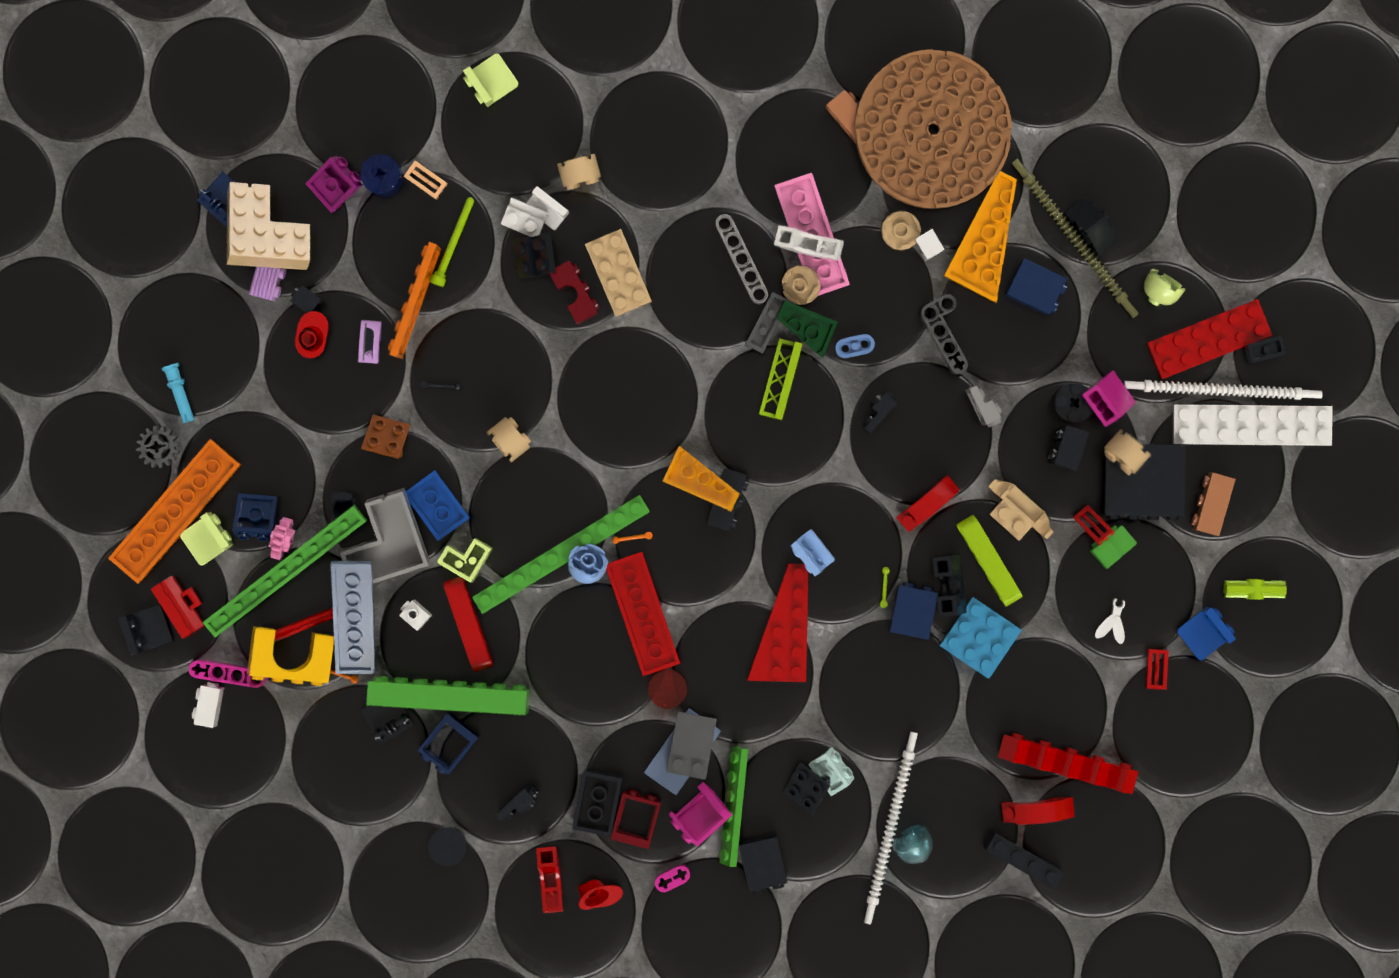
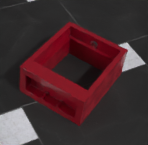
[611,789,661,849]

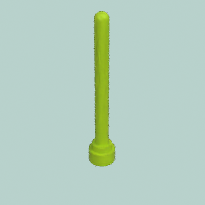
[429,197,474,287]

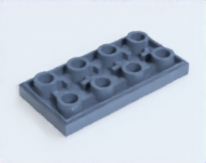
[644,708,721,795]

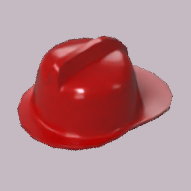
[295,311,328,358]
[578,879,623,910]

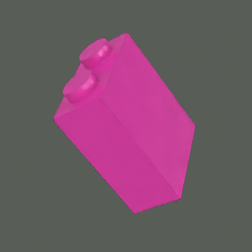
[1082,371,1136,427]

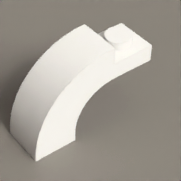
[774,226,844,261]

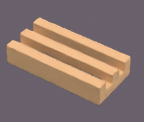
[404,161,448,200]

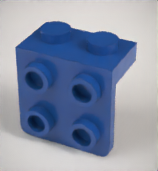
[1177,606,1236,660]

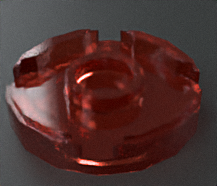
[648,669,687,709]

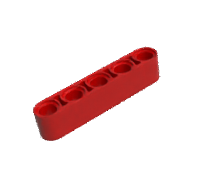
[443,576,493,673]

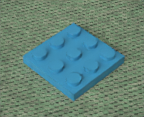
[939,597,1022,679]

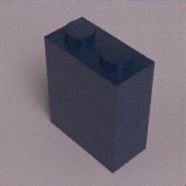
[1005,258,1068,316]
[889,582,938,640]

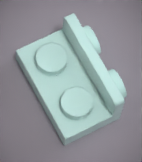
[808,747,854,796]

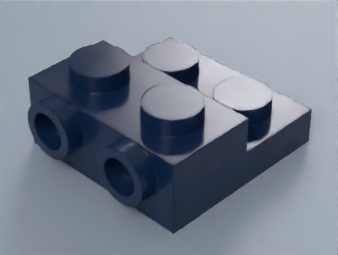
[232,493,278,541]

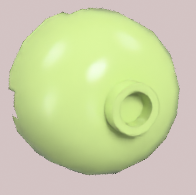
[1144,269,1185,306]

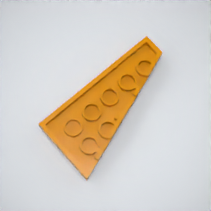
[944,171,1017,303]

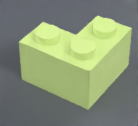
[437,538,493,583]

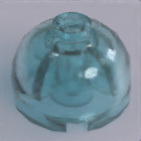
[893,825,933,864]

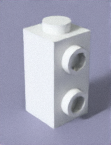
[192,681,224,728]

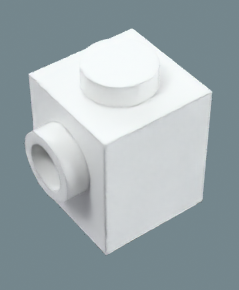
[399,600,432,631]

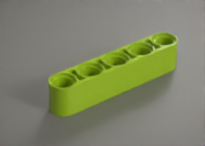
[956,515,1023,607]

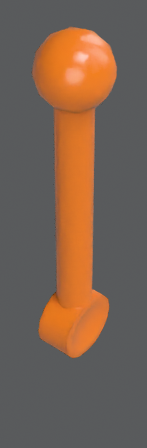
[612,532,653,544]
[330,669,358,683]

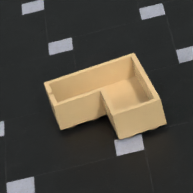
[227,182,310,270]

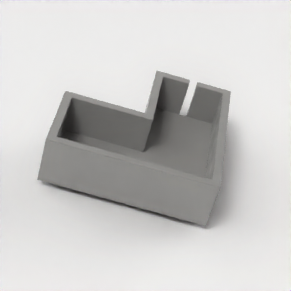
[340,488,430,583]

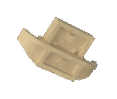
[988,479,1053,541]

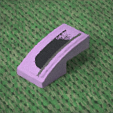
[358,320,382,364]

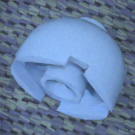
[568,544,608,584]

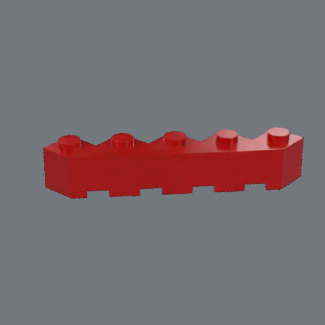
[998,733,1139,794]

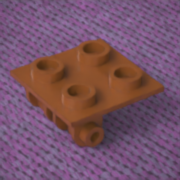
[361,415,411,459]

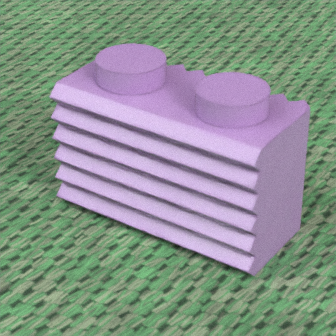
[249,267,286,302]

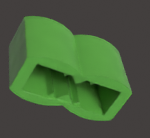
[1090,525,1137,569]

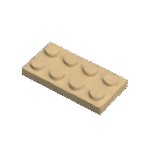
[585,229,652,317]

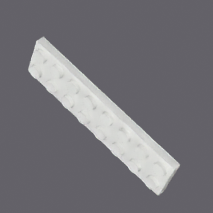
[1172,405,1332,446]

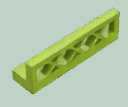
[759,338,803,420]

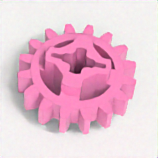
[269,517,295,560]

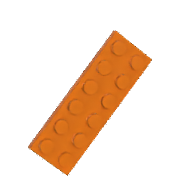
[388,242,442,359]

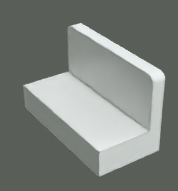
[527,186,569,230]

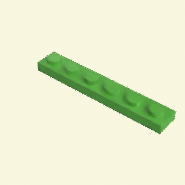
[719,746,748,867]

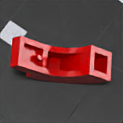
[896,475,960,532]
[536,846,563,914]

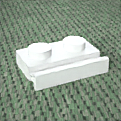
[501,198,548,237]

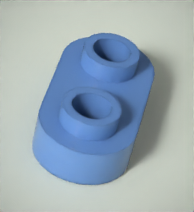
[835,334,875,358]

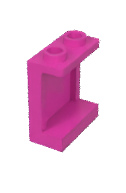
[669,782,732,847]

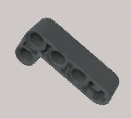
[920,294,968,374]

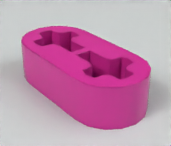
[655,864,690,892]

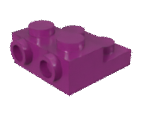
[305,156,363,213]

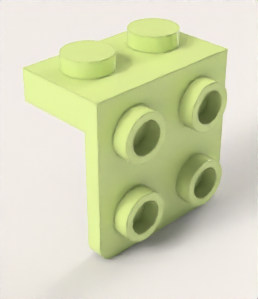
[463,54,519,107]
[180,512,234,565]

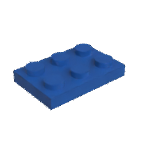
[406,470,470,541]

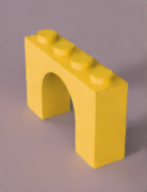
[247,626,334,686]

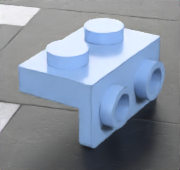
[791,529,835,576]

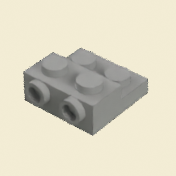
[965,385,1002,427]

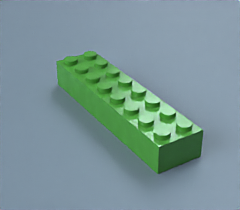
[367,676,530,715]

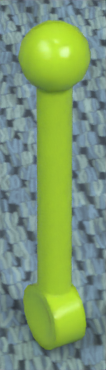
[880,567,890,608]

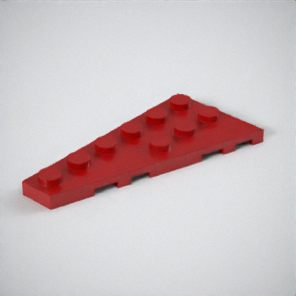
[747,564,808,682]

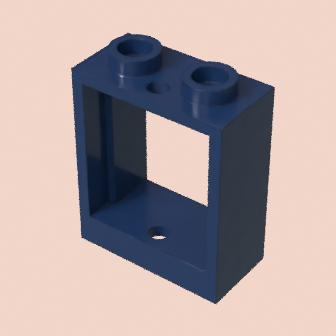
[418,712,480,775]

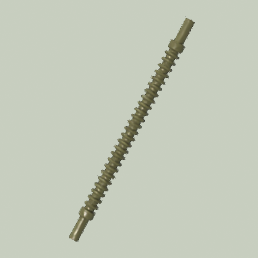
[1012,159,1139,318]

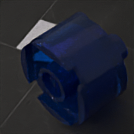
[361,154,403,197]

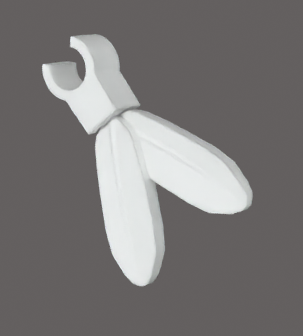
[1095,598,1125,644]

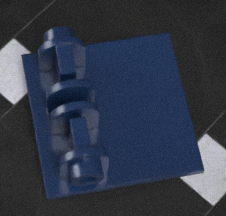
[197,171,234,227]

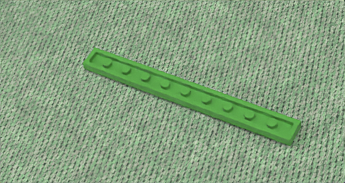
[472,495,650,614]
[203,505,367,637]

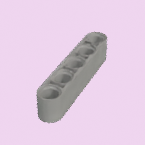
[716,214,768,304]

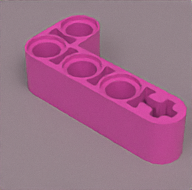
[189,659,268,688]

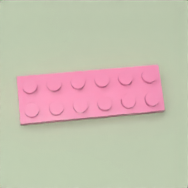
[774,173,850,296]

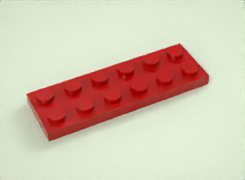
[1146,299,1272,380]
[606,552,680,676]

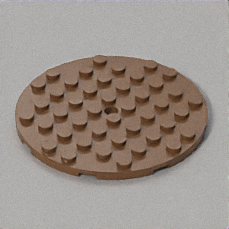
[855,49,1012,209]

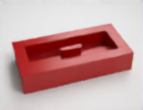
[1073,505,1115,546]
[1145,649,1169,690]

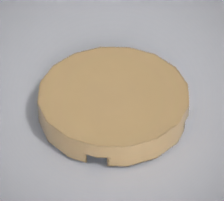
[881,211,921,251]
[782,265,820,305]

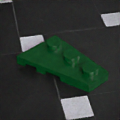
[776,300,838,358]

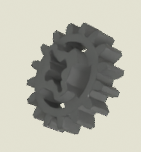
[136,426,181,468]

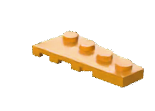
[663,446,739,511]

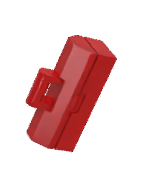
[151,576,205,639]

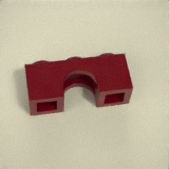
[550,261,599,325]

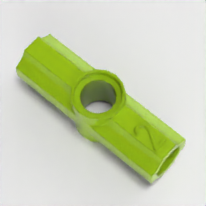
[1223,579,1287,600]

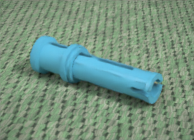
[161,363,195,423]

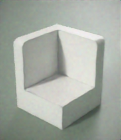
[916,229,944,261]

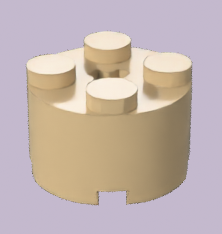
[557,154,601,190]
[487,417,531,463]
[1104,430,1151,475]

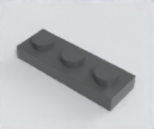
[745,292,790,354]

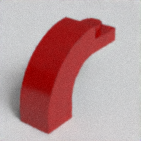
[1001,797,1075,824]

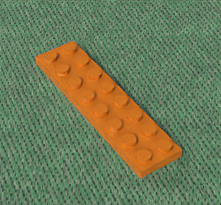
[108,439,241,584]

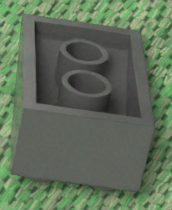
[667,711,717,780]

